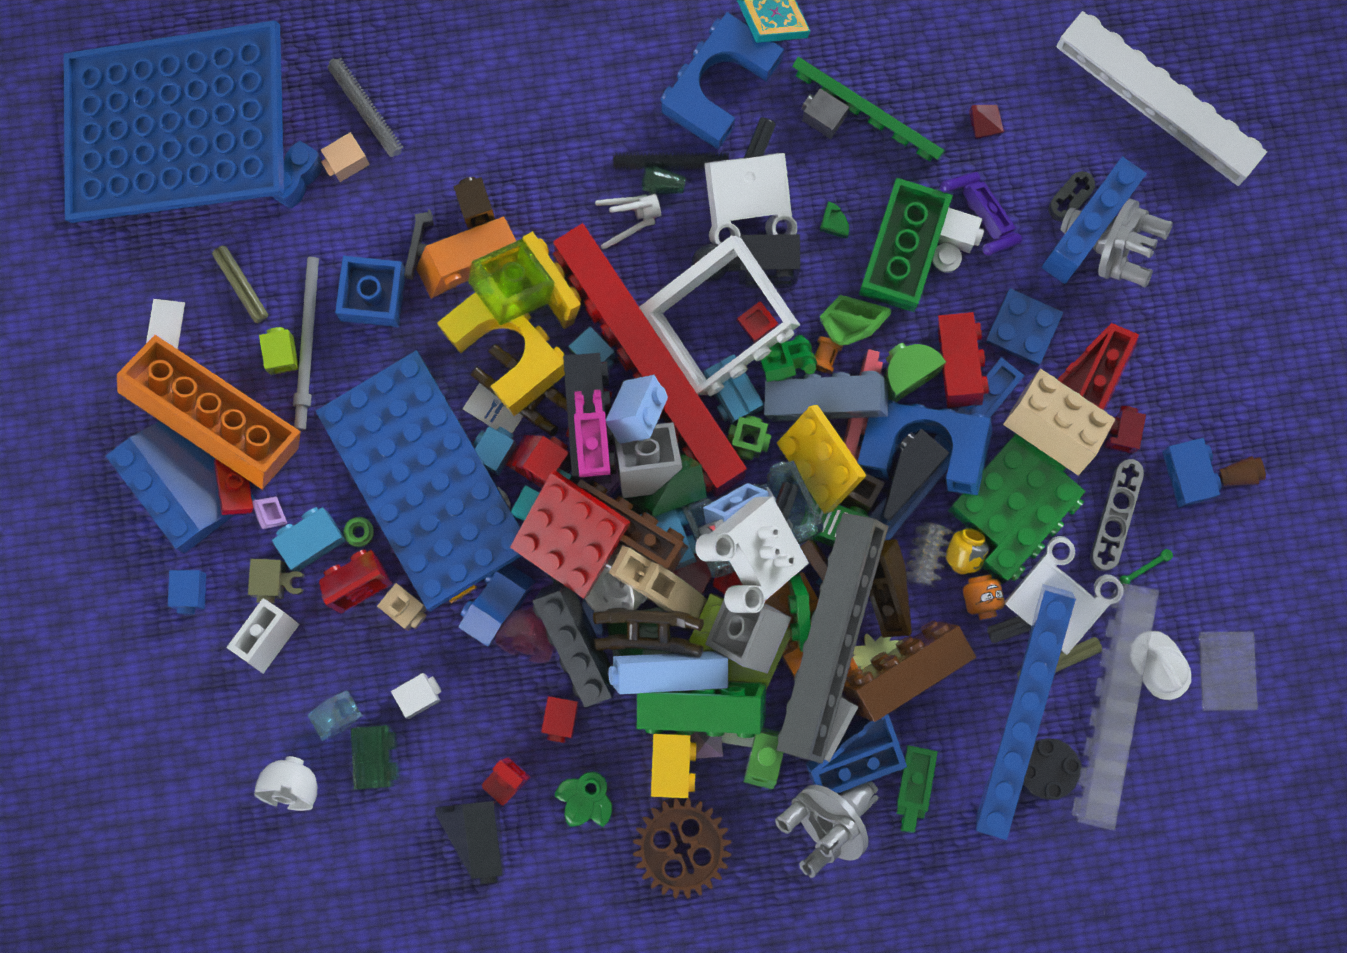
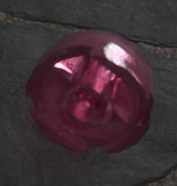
[495,607,555,663]

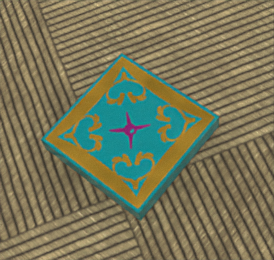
[737,0,810,43]

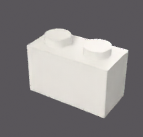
[226,598,299,674]

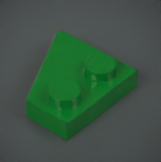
[787,572,811,652]

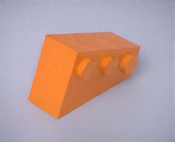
[416,217,519,299]

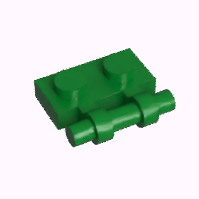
[760,335,817,382]

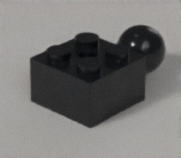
[691,234,800,289]

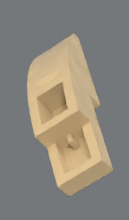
[609,546,707,618]

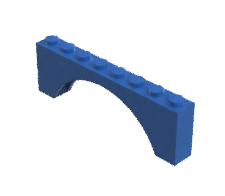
[976,584,1076,840]

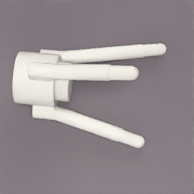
[595,194,661,249]

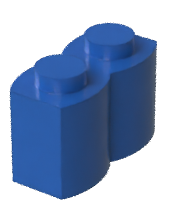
[273,141,323,209]

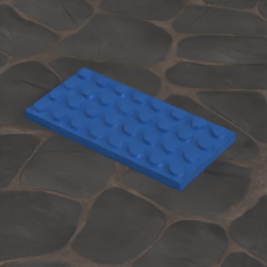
[316,350,521,612]

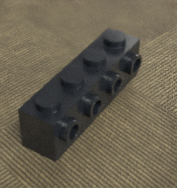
[533,582,616,707]

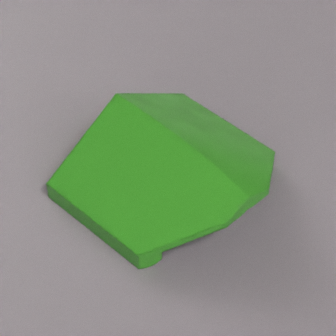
[820,295,891,345]

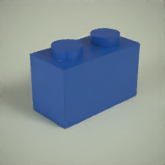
[1162,438,1221,508]

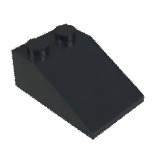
[880,429,949,525]

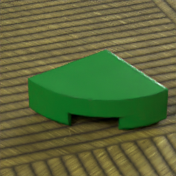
[820,201,849,239]

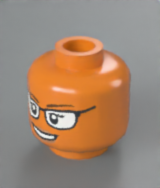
[963,574,1005,620]

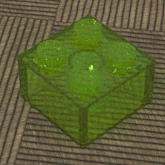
[468,239,555,326]

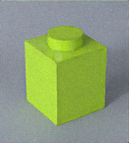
[259,327,299,375]

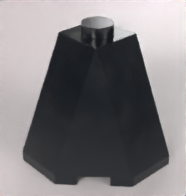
[435,801,505,884]

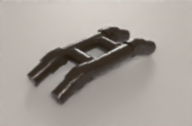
[470,343,567,436]
[593,608,704,658]

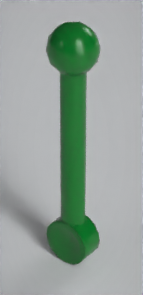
[1119,549,1173,587]

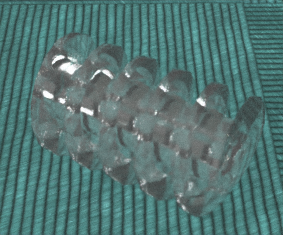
[906,522,954,588]

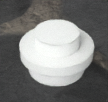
[932,243,962,272]

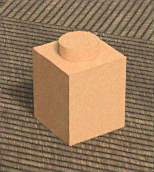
[321,132,370,182]

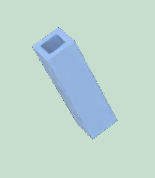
[609,651,728,694]

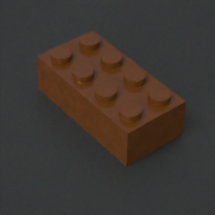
[843,620,977,722]

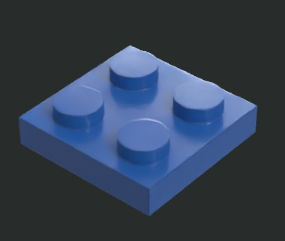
[985,288,1063,366]

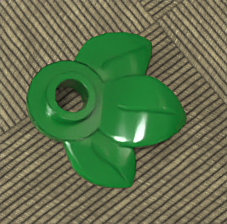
[555,771,612,827]

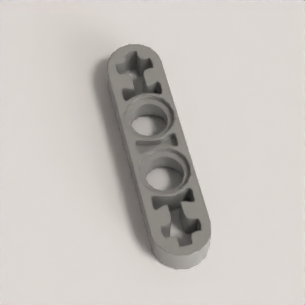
[1090,459,1144,571]

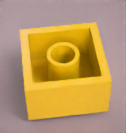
[651,734,696,798]

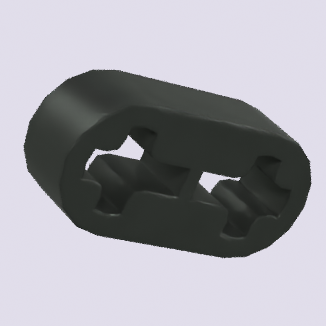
[1048,171,1095,222]

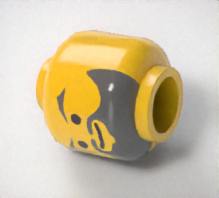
[945,528,989,574]

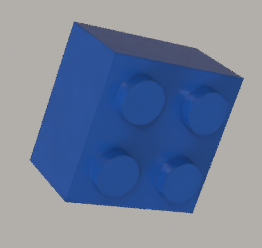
[335,256,406,327]

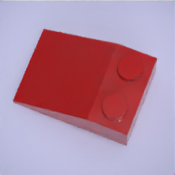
[319,549,393,614]

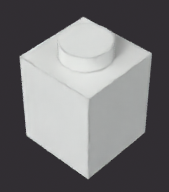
[938,208,984,253]
[391,673,442,719]

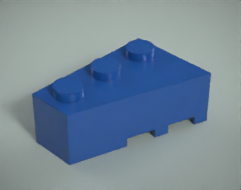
[806,714,907,793]

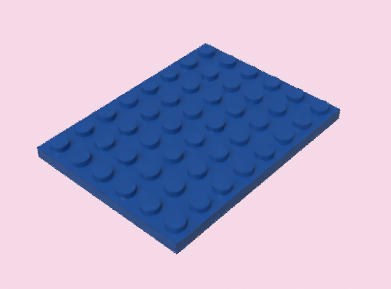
[64,20,284,223]

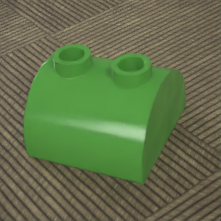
[883,342,946,402]

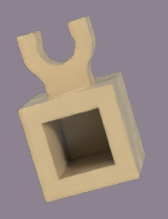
[377,583,427,631]

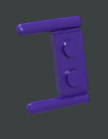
[940,172,1022,255]

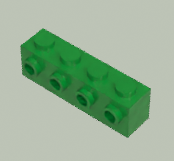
[982,472,1086,584]

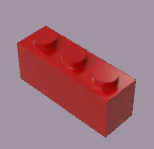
[937,312,989,408]

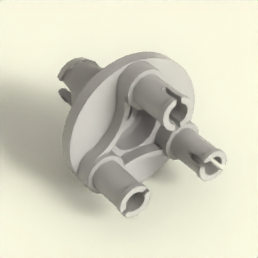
[1061,199,1173,288]
[775,781,879,878]

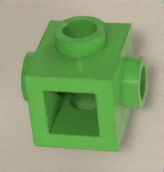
[727,416,771,461]

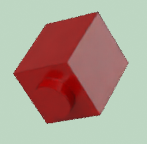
[541,696,579,743]

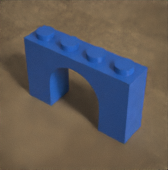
[660,12,784,150]
[1041,156,1147,284]
[858,400,992,496]

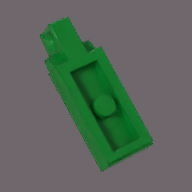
[896,745,938,833]

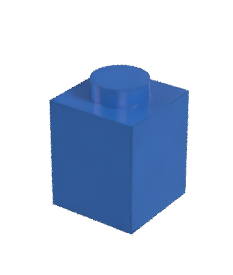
[168,570,206,615]

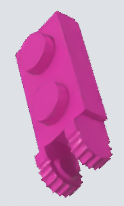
[574,389,611,477]

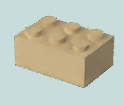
[1003,368,1115,476]

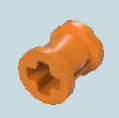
[815,336,843,374]

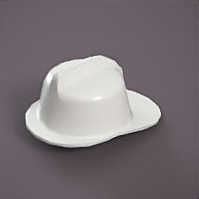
[1130,631,1191,700]

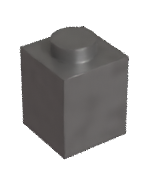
[801,89,849,139]

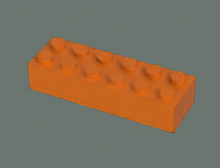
[117,335,301,490]

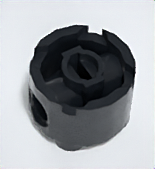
[1022,738,1082,800]

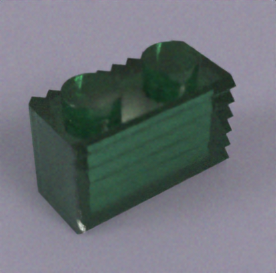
[351,725,399,790]

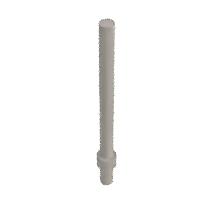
[293,257,319,430]

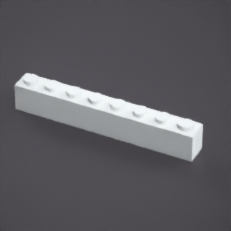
[1056,11,1267,186]

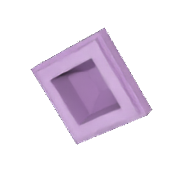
[252,496,287,529]
[691,731,723,759]

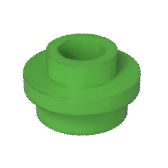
[344,517,374,547]

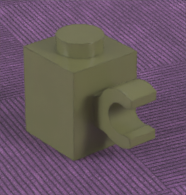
[248,559,305,604]

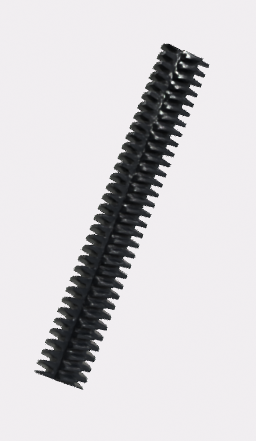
[613,152,729,170]

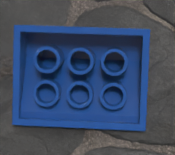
[106,421,256,553]

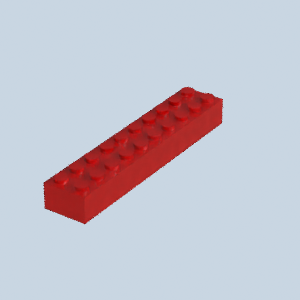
[552,223,747,497]

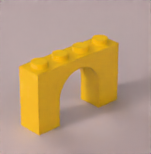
[437,279,565,416]

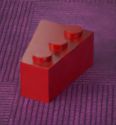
[1057,323,1139,411]
[505,435,572,489]

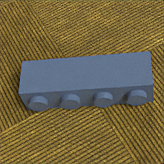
[764,371,888,422]

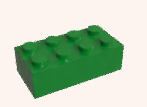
[859,178,953,312]
[948,434,1066,549]
[637,681,766,738]

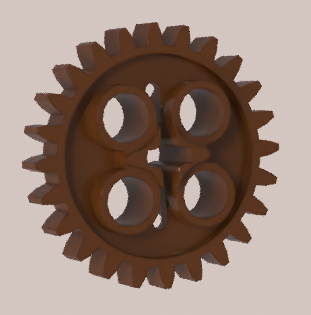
[633,798,731,899]

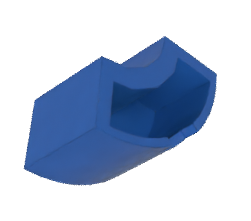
[459,564,536,647]

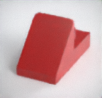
[482,757,531,805]

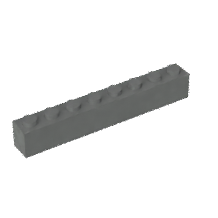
[776,513,888,764]

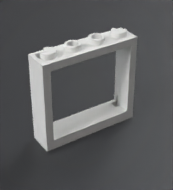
[639,235,800,396]

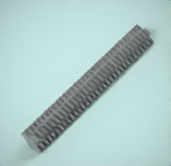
[327,58,403,157]

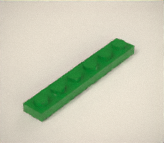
[792,57,945,162]

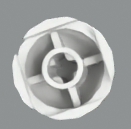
[254,756,318,811]

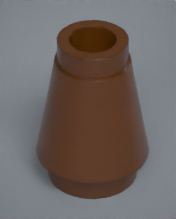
[1219,456,1266,486]

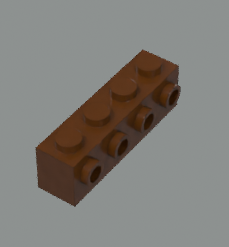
[577,479,689,573]

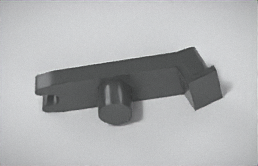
[404,209,434,280]

